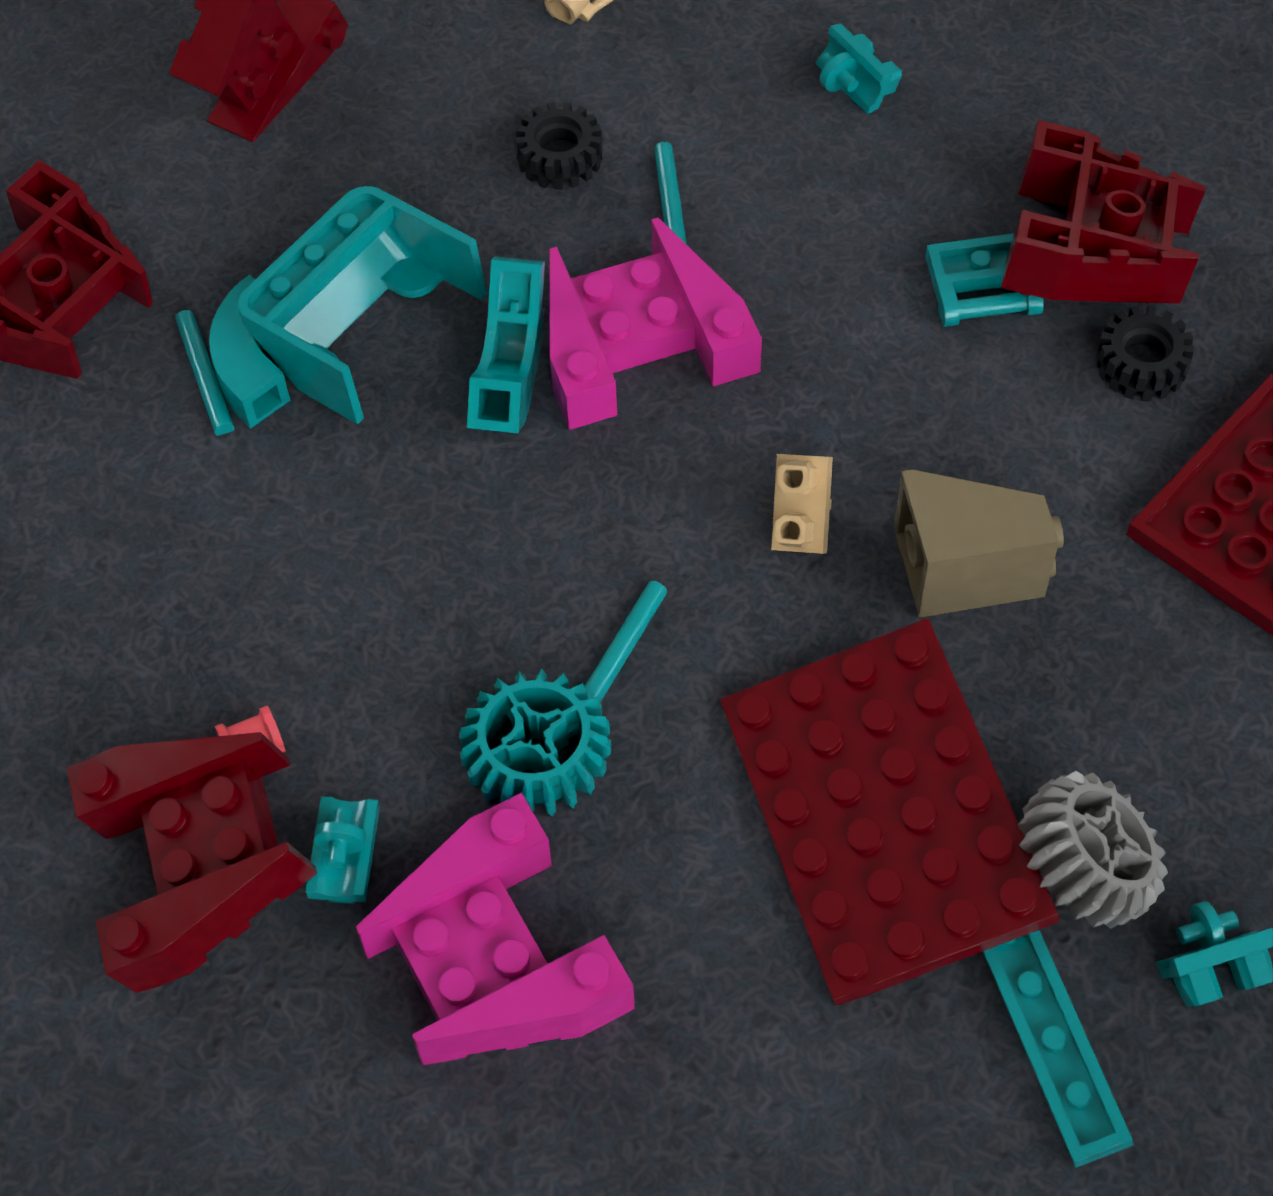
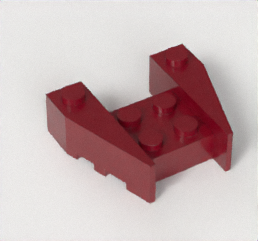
[169,0,349,142]
[1001,120,1206,304]
[0,160,153,379]
[66,732,317,993]

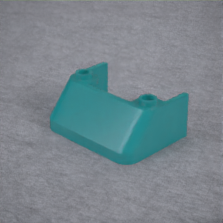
[237,186,487,425]

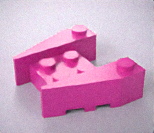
[550,218,762,430]
[356,793,635,1065]

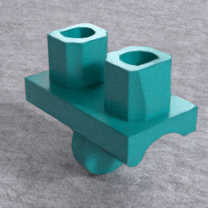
[816,23,902,114]
[305,796,380,904]
[1155,901,1273,1007]

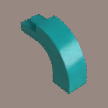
[467,256,545,433]
[209,274,290,429]

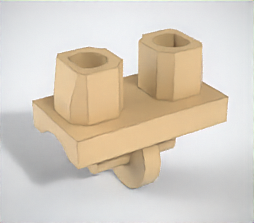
[771,454,833,554]

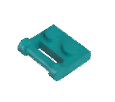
[925,234,1044,327]

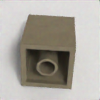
[894,470,1064,618]

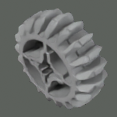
[1018,771,1168,929]

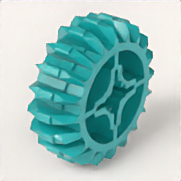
[459,668,611,816]

